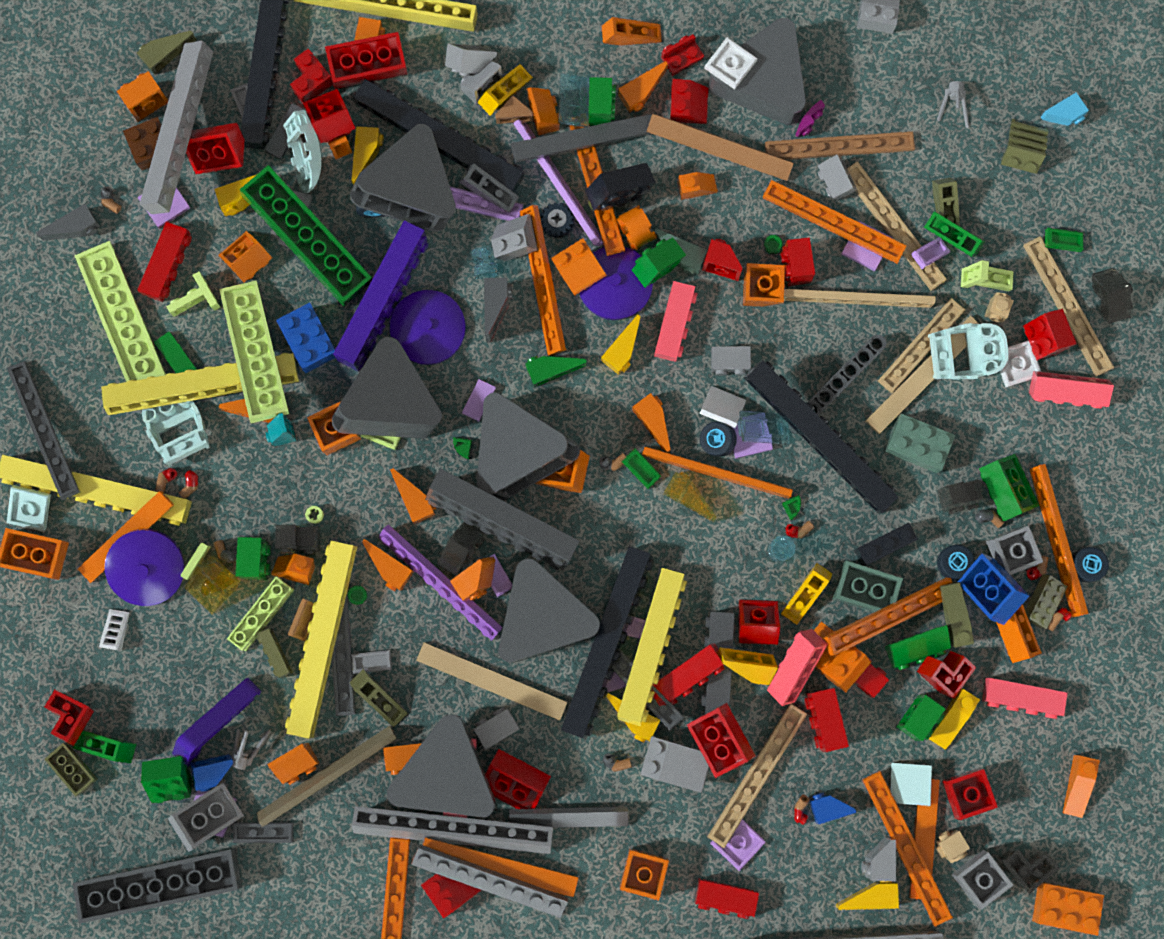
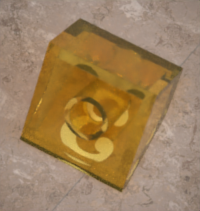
[185,556,240,614]

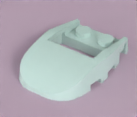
[283,110,321,193]
[928,323,1008,380]
[142,401,210,467]

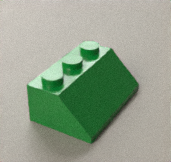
[979,454,1040,521]
[884,625,951,670]

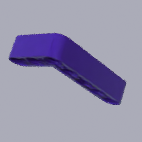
[172,677,262,767]

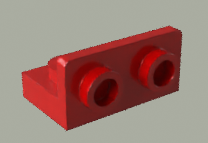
[661,34,704,76]

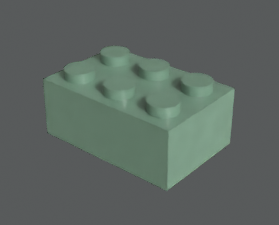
[884,413,955,473]
[832,561,903,613]

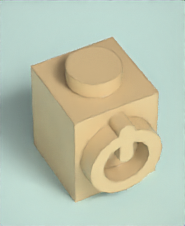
[985,293,1014,323]
[936,830,970,863]

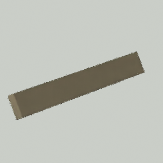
[257,726,397,827]

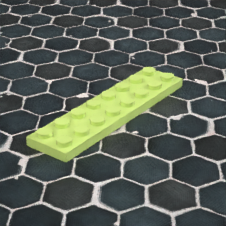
[75,241,166,382]
[219,281,289,423]

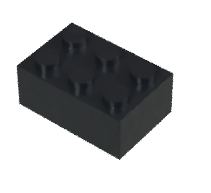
[585,162,656,211]

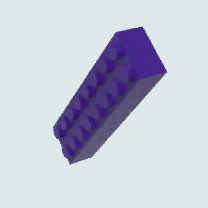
[333,220,429,372]

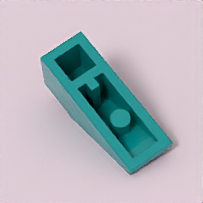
[265,413,297,447]

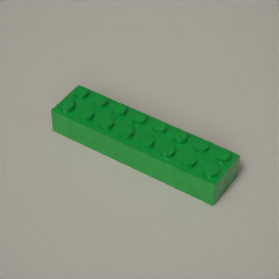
[239,165,372,307]

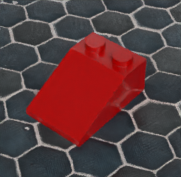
[421,848,481,919]

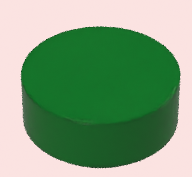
[764,235,783,254]
[348,585,368,605]

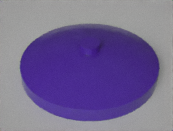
[579,247,653,320]
[390,290,466,365]
[105,529,185,606]

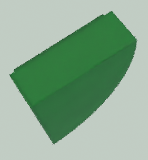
[453,437,472,459]
[782,495,801,520]

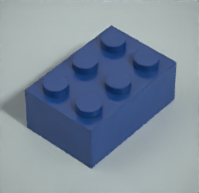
[276,303,335,374]
[958,553,1029,625]

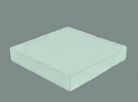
[7,485,51,532]
[891,763,932,806]

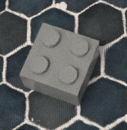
[986,526,1043,575]
[952,850,1013,910]

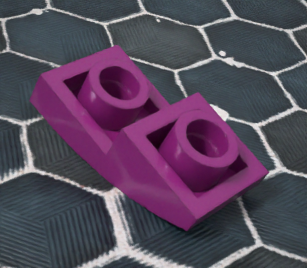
[795,100,825,138]

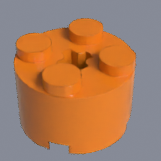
[617,205,657,250]

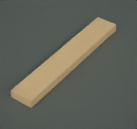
[877,298,965,394]

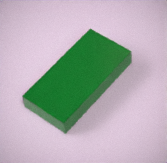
[1045,228,1083,252]
[621,448,661,489]

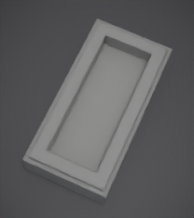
[351,650,392,674]

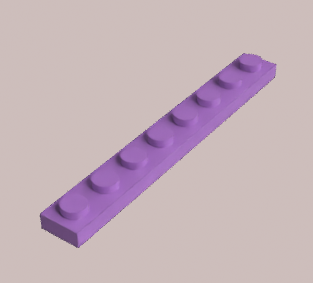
[378,524,502,640]

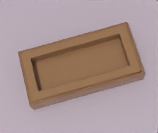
[288,599,314,641]

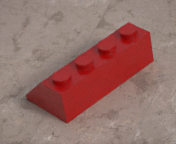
[325,32,407,89]

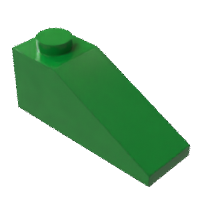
[924,211,986,257]
[525,356,587,387]
[73,730,137,763]

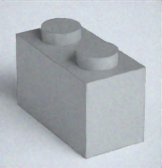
[817,154,857,200]
[711,346,751,376]
[474,707,520,750]

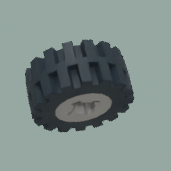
[540,202,574,238]

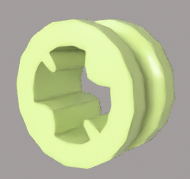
[305,506,324,524]

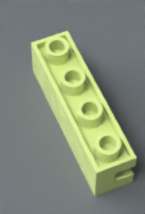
[227,577,294,651]

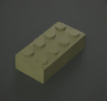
[1025,574,1068,629]
[257,628,293,678]
[44,742,98,797]

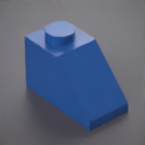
[190,754,233,792]
[809,792,856,825]

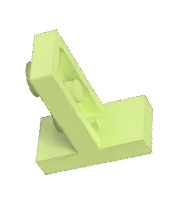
[961,260,1013,291]
[166,272,221,317]

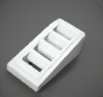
[99,609,129,651]

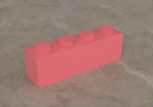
[654,281,698,362]
[1029,371,1114,409]
[767,629,828,706]
[982,678,1067,719]

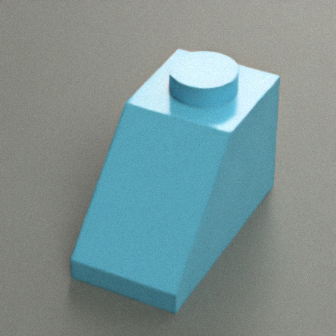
[1041,92,1089,126]

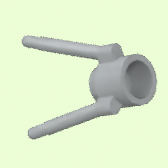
[937,81,969,128]
[231,729,271,770]

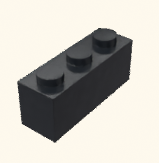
[854,523,918,566]

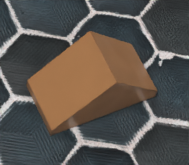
[495,96,533,124]

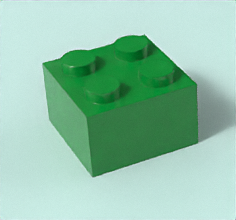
[589,77,616,126]
[632,237,686,288]
[236,537,271,580]
[896,695,945,742]
[141,756,192,803]

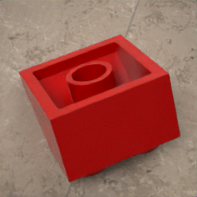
[670,79,708,124]
[702,239,742,281]
[738,600,780,645]

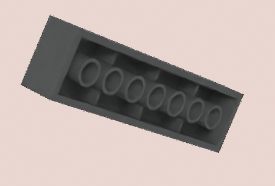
[425,468,579,571]
[72,848,242,924]

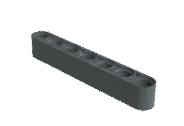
[788,335,886,434]

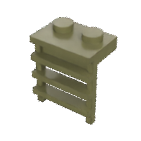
[1001,119,1049,174]

